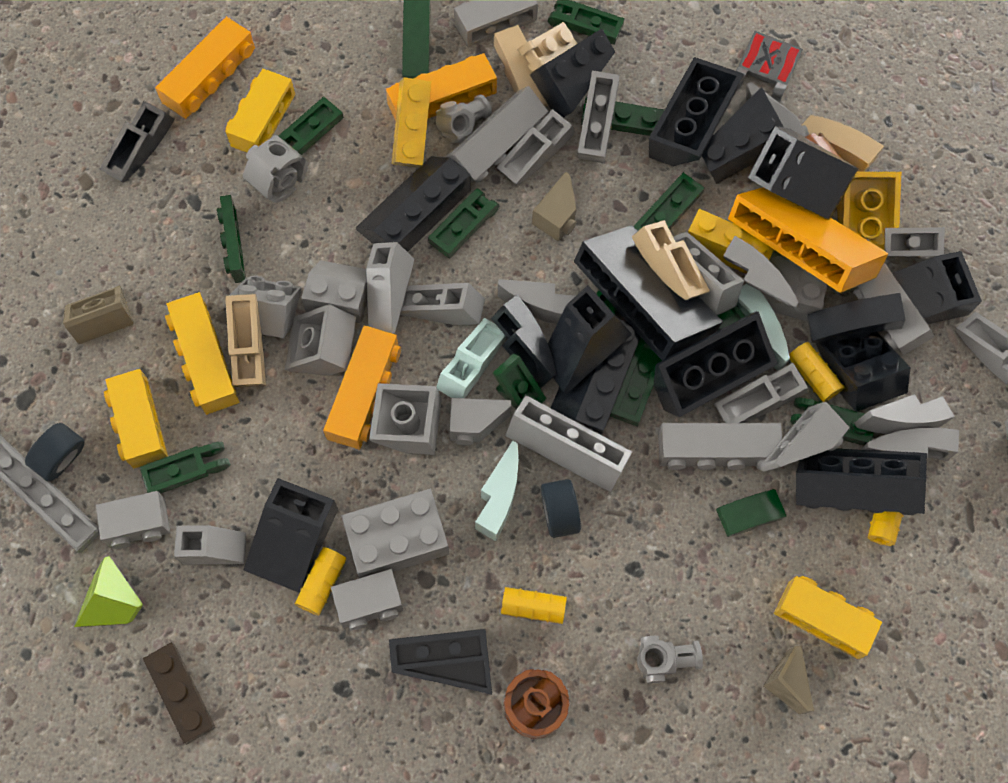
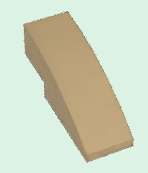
[494,25,548,107]
[801,115,884,172]
[632,220,710,300]
[226,294,266,387]

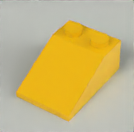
[837,171,902,250]

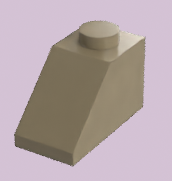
[532,172,577,241]

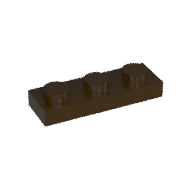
[142,642,216,745]

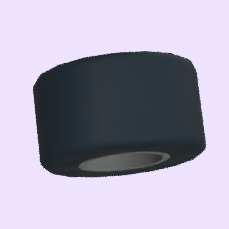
[25,423,85,481]
[541,479,581,538]

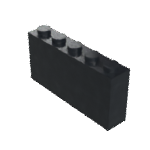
[574,225,723,361]

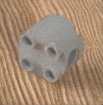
[243,135,308,203]

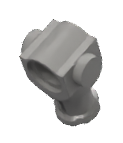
[436,95,492,143]
[637,635,703,684]

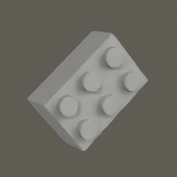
[341,488,449,578]

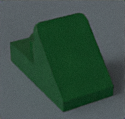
[493,354,547,410]

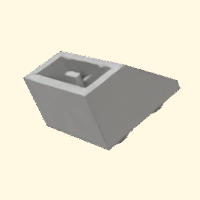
[229,276,301,338]

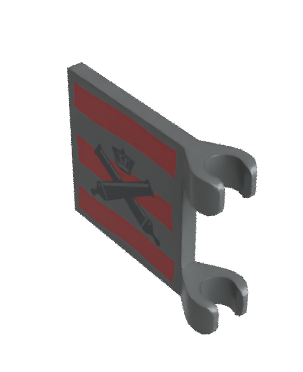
[736,31,803,103]

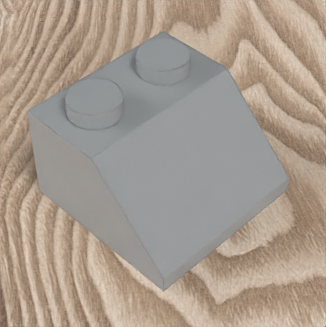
[762,255,827,321]
[302,260,367,323]
[285,304,356,376]
[369,383,442,455]

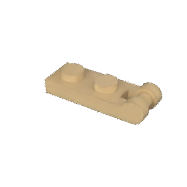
[517,22,577,73]

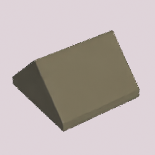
[63,285,134,344]

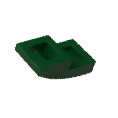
[716,489,787,537]

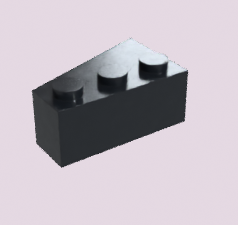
[530,29,615,118]
[702,87,784,184]
[389,628,492,695]

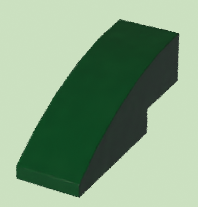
[402,0,431,79]

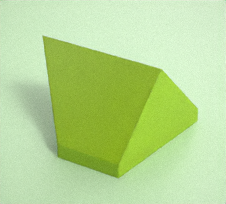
[74,556,143,627]

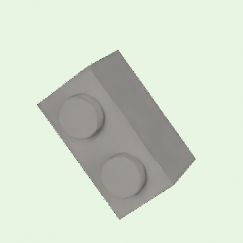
[96,491,170,549]
[331,569,403,631]

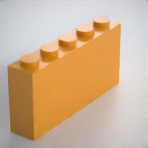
[728,187,889,293]

